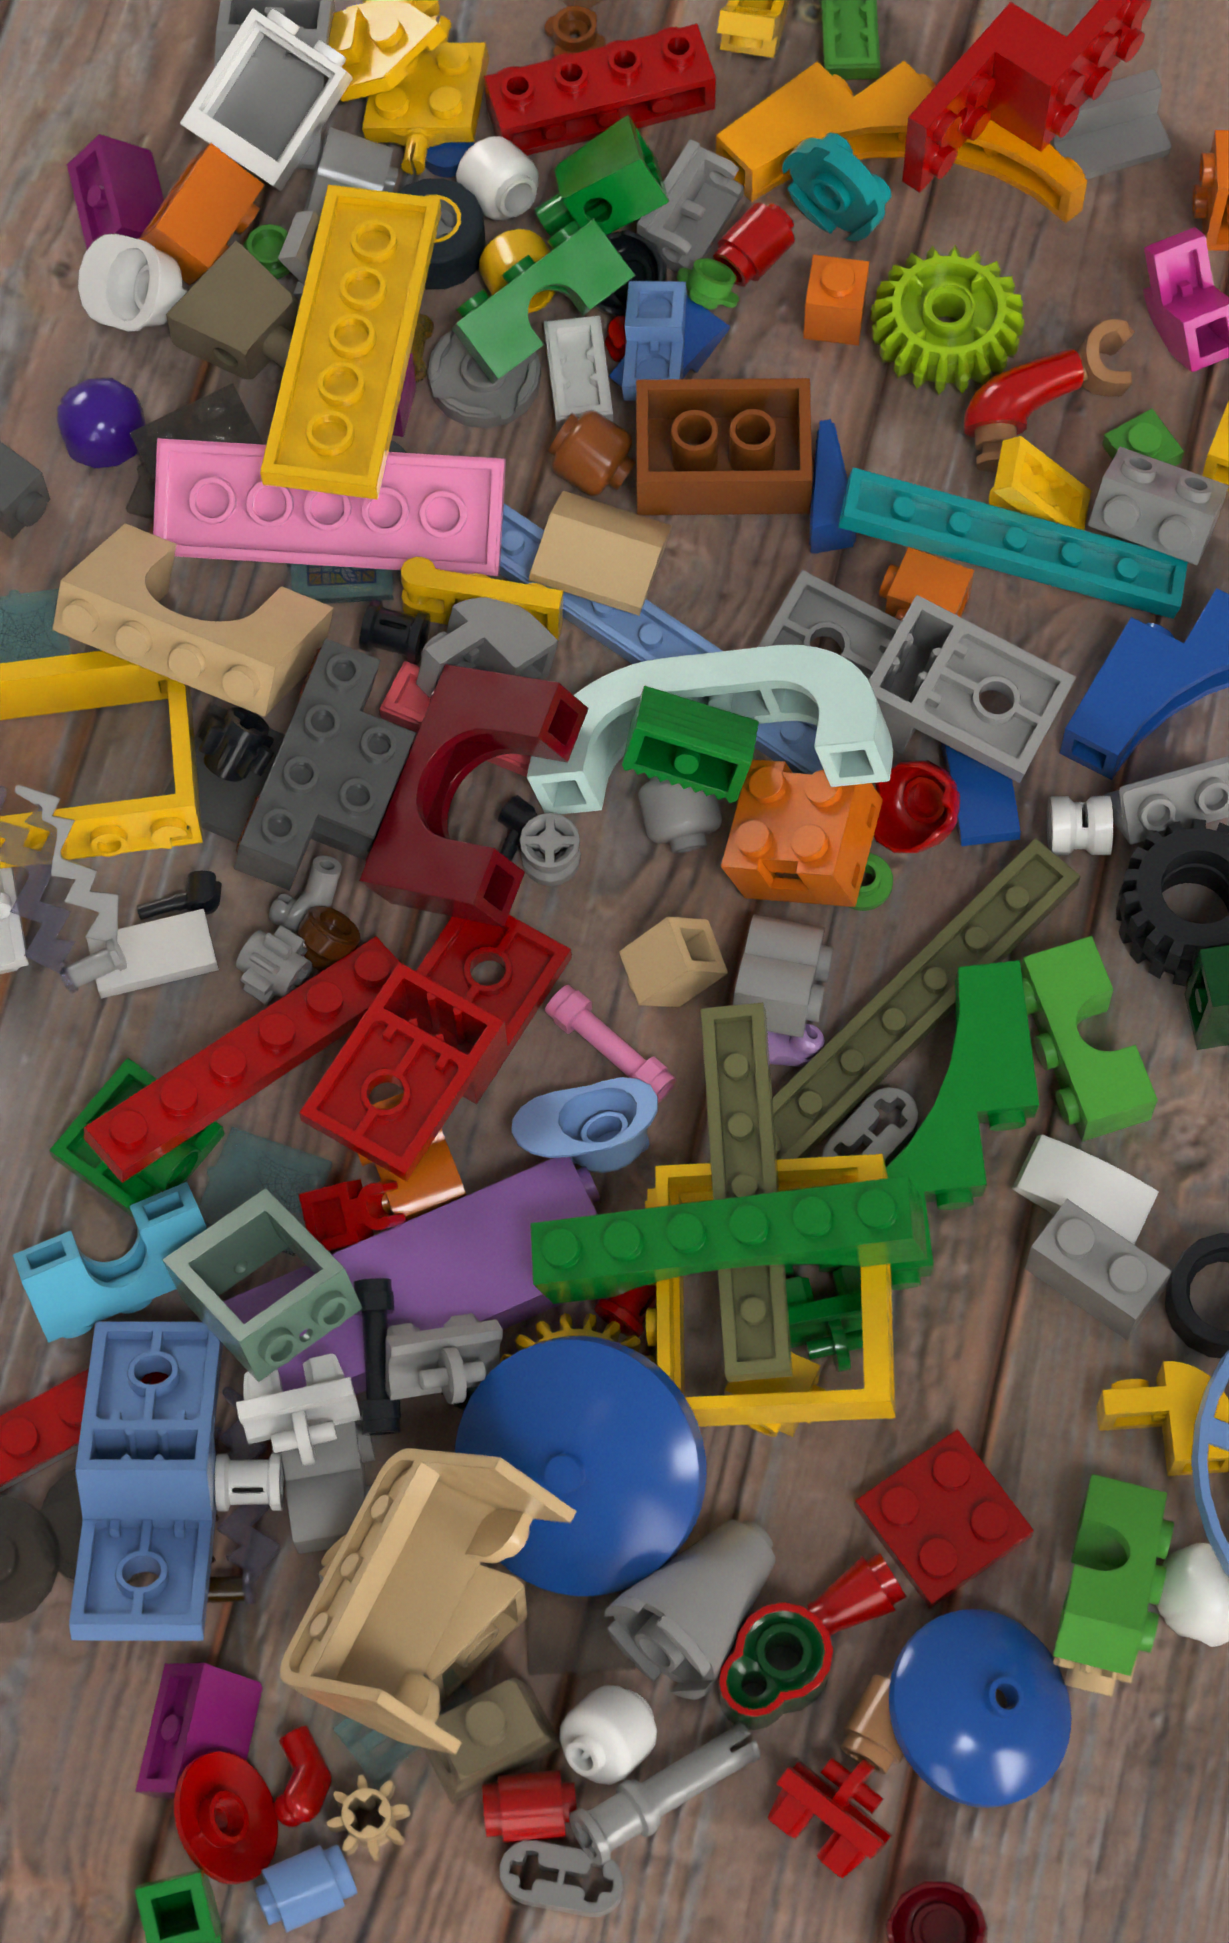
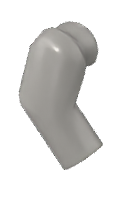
[269,855,342,933]

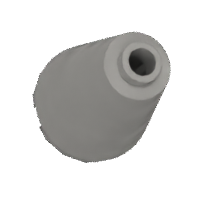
[605,1520,776,1700]

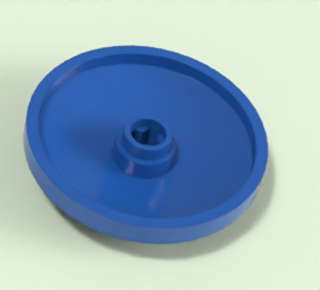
[455,1336,707,1596]

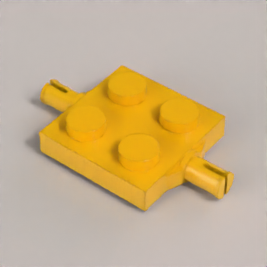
[362,15,489,175]

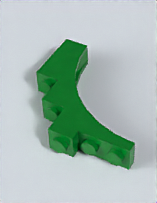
[785,960,1039,1290]

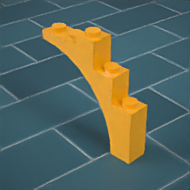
[715,60,1087,223]

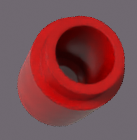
[713,202,795,287]
[482,1770,577,1843]

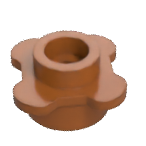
[545,6,606,57]

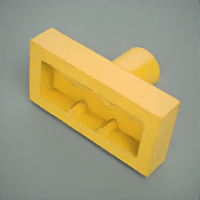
[989,436,1091,530]

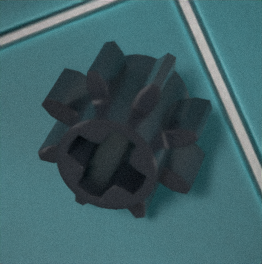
[199,707,274,782]

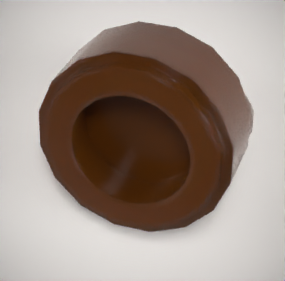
[296,906,361,972]

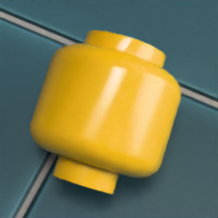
[479,229,556,313]

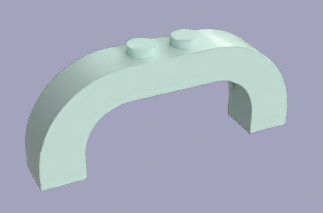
[527,645,893,814]

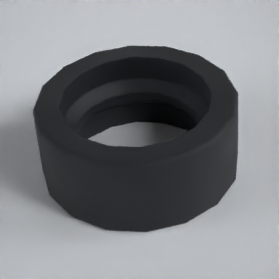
[1165,1233,1229,1358]

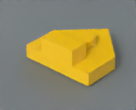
[328,0,447,102]

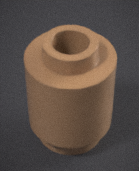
[840,1671,904,1775]

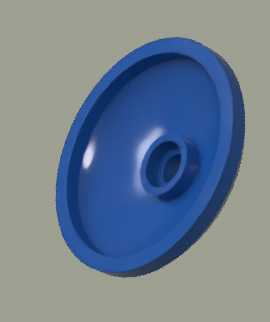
[889,1609,1071,1808]

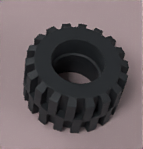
[1116,819,1229,986]

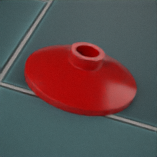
[174,1751,279,1885]

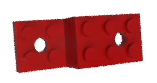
[902,0,1151,193]
[299,915,572,1181]

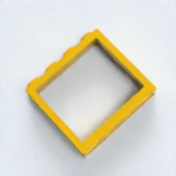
[0,650,203,869]
[645,1154,896,1427]

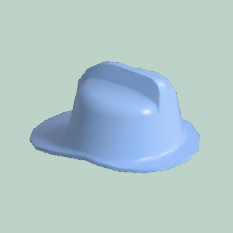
[511,1077,658,1173]

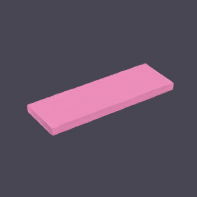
[153,438,506,576]

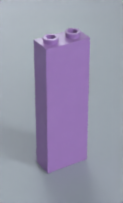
[223,1157,600,1395]

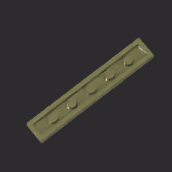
[701,1002,793,1382]

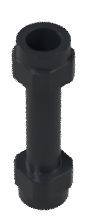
[353,1278,401,1436]

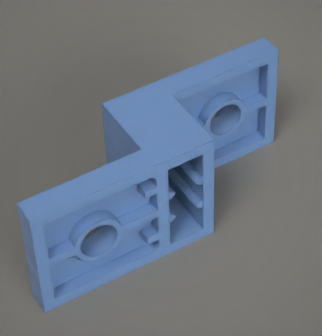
[69,1322,223,1641]

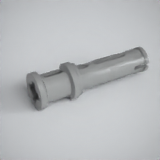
[569,1722,761,1866]

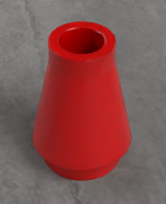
[806,1553,907,1636]

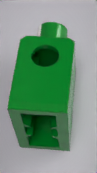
[535,115,669,237]

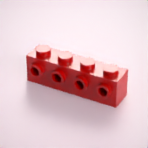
[484,24,716,156]

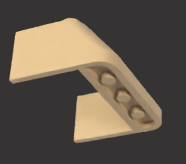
[280,1448,577,1754]

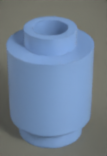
[254,1844,358,1933]

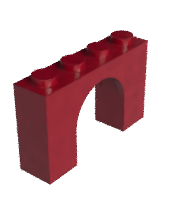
[359,664,589,927]

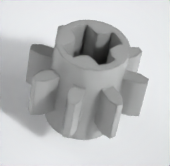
[236,925,312,1005]

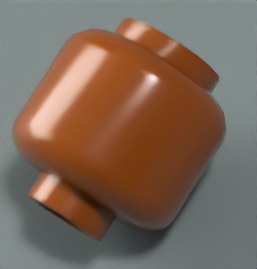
[547,410,636,496]

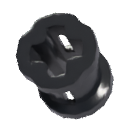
[359,599,431,664]

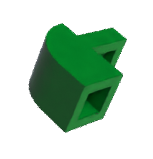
[134,1869,224,1943]

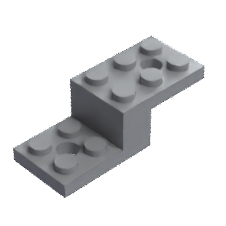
[758,570,1076,783]

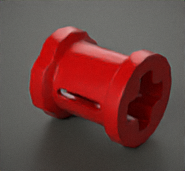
[594,1285,657,1338]

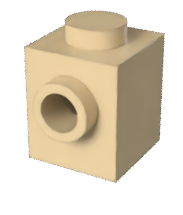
[619,917,728,1007]

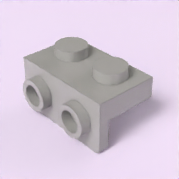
[1104,756,1229,845]

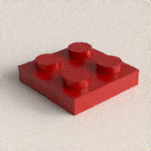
[854,1429,1034,1609]

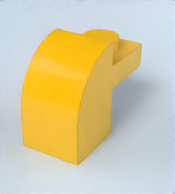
[1096,1361,1229,1476]

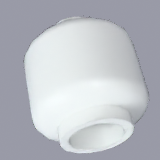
[456,136,539,221]
[560,1685,657,1784]

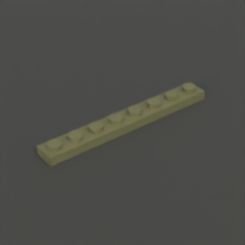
[707,838,1080,1163]

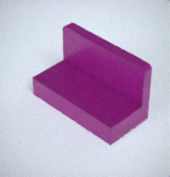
[67,134,164,250]
[135,1663,262,1798]

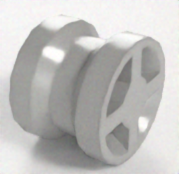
[520,813,581,886]

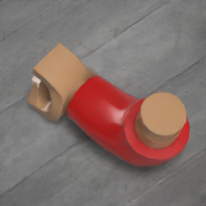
[964,319,1135,472]

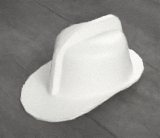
[78,234,188,332]

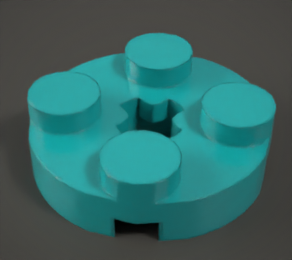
[782,132,892,241]

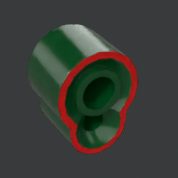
[718,1602,833,1730]

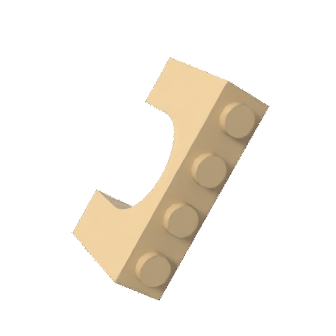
[52,523,334,717]

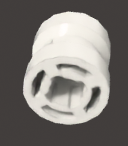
[1047,796,1113,856]

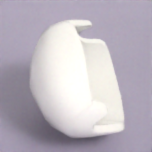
[1156,1543,1229,1647]

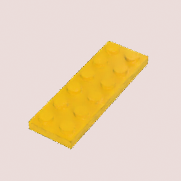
[260,185,441,500]

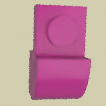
[1143,227,1229,372]

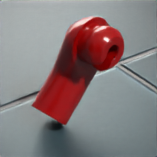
[274,1726,332,1828]

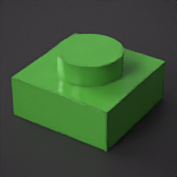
[1102,408,1184,466]

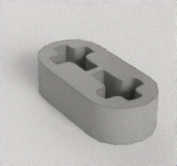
[823,1087,918,1166]
[500,1841,624,1917]

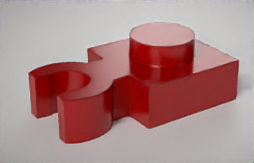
[298,1179,406,1251]

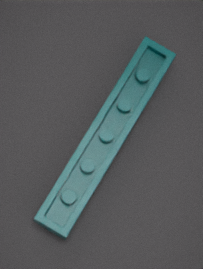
[838,467,1188,619]

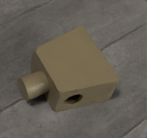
[166,241,298,380]
[423,1677,561,1804]

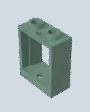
[162,1188,363,1382]

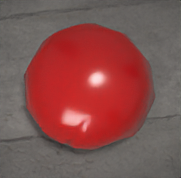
[874,760,961,853]

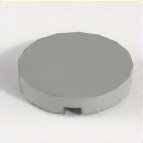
[427,330,541,429]

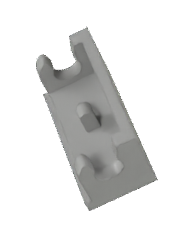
[637,139,744,273]

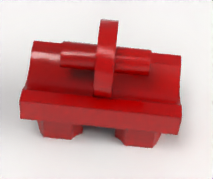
[767,1758,893,1878]

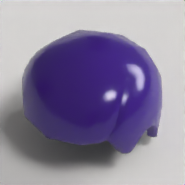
[57,378,147,469]

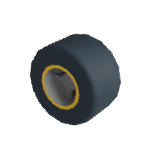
[398,178,485,290]

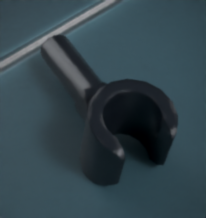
[498,795,538,861]
[137,870,222,920]

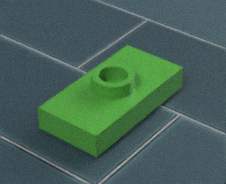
[820,0,880,80]

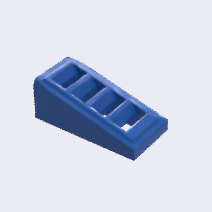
[809,419,856,554]

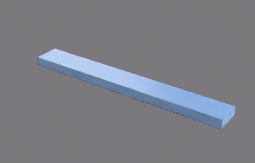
[500,503,823,774]

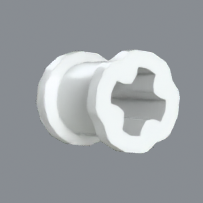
[215,1453,284,1512]

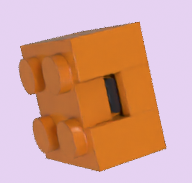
[721,760,883,907]

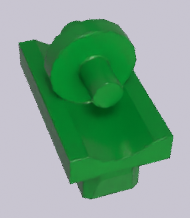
[786,1266,863,1373]

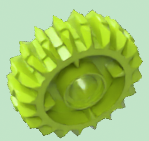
[870,244,1025,395]

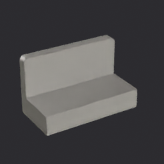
[1050,69,1171,179]

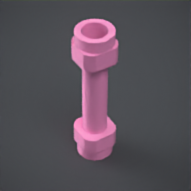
[545,985,676,1103]

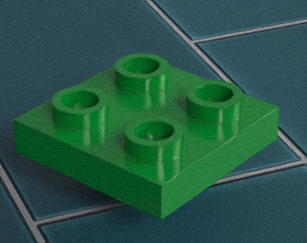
[49,1057,225,1218]

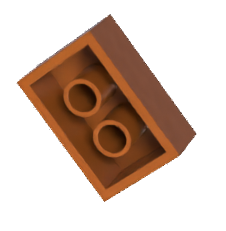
[636,378,812,515]

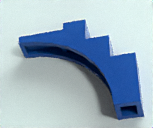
[1059,588,1229,780]

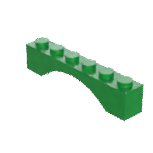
[530,1176,927,1304]

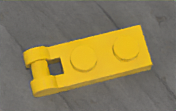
[401,557,563,641]

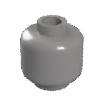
[638,776,722,854]

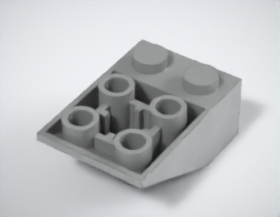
[213,0,336,169]

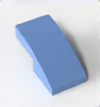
[622,281,686,401]

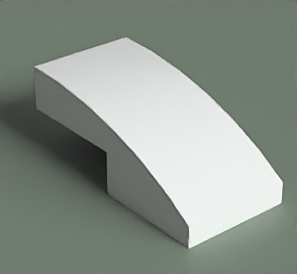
[1012,1134,1159,1245]

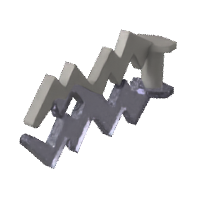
[0,785,127,993]

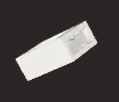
[180,8,353,191]

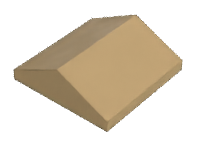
[529,491,672,616]

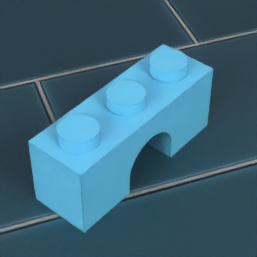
[13,1182,207,1343]

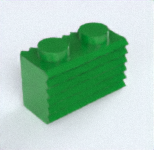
[622,686,759,804]

